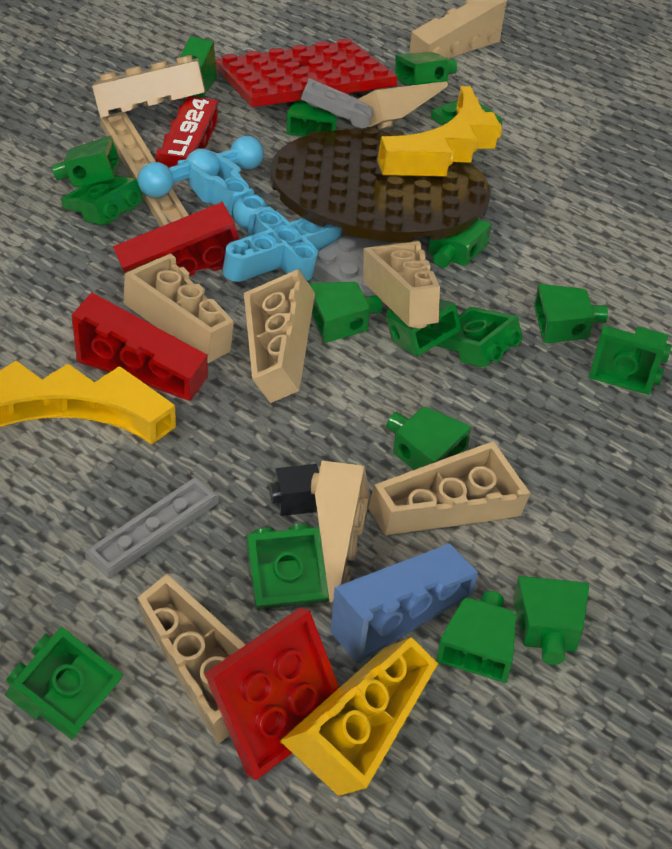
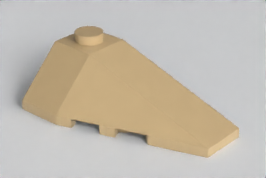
[357,81,448,131]
[311,460,370,609]

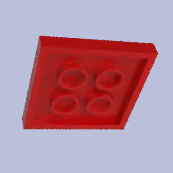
[204,607,339,780]

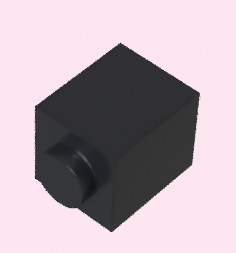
[269,464,319,516]

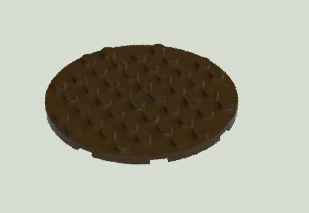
[270,127,490,242]

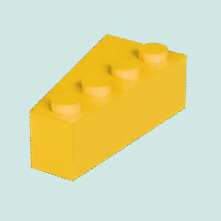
[280,637,438,796]

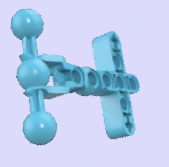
[138,136,342,282]

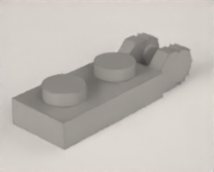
[301,78,373,129]

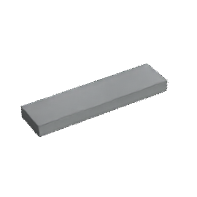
[85,477,219,579]

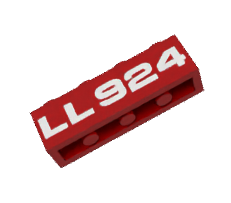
[156,96,218,180]

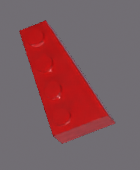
[113,202,240,276]
[71,292,208,401]

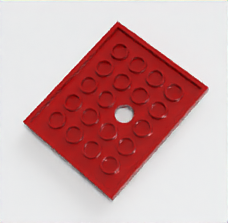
[215,39,397,107]

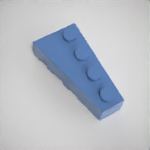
[330,543,478,663]

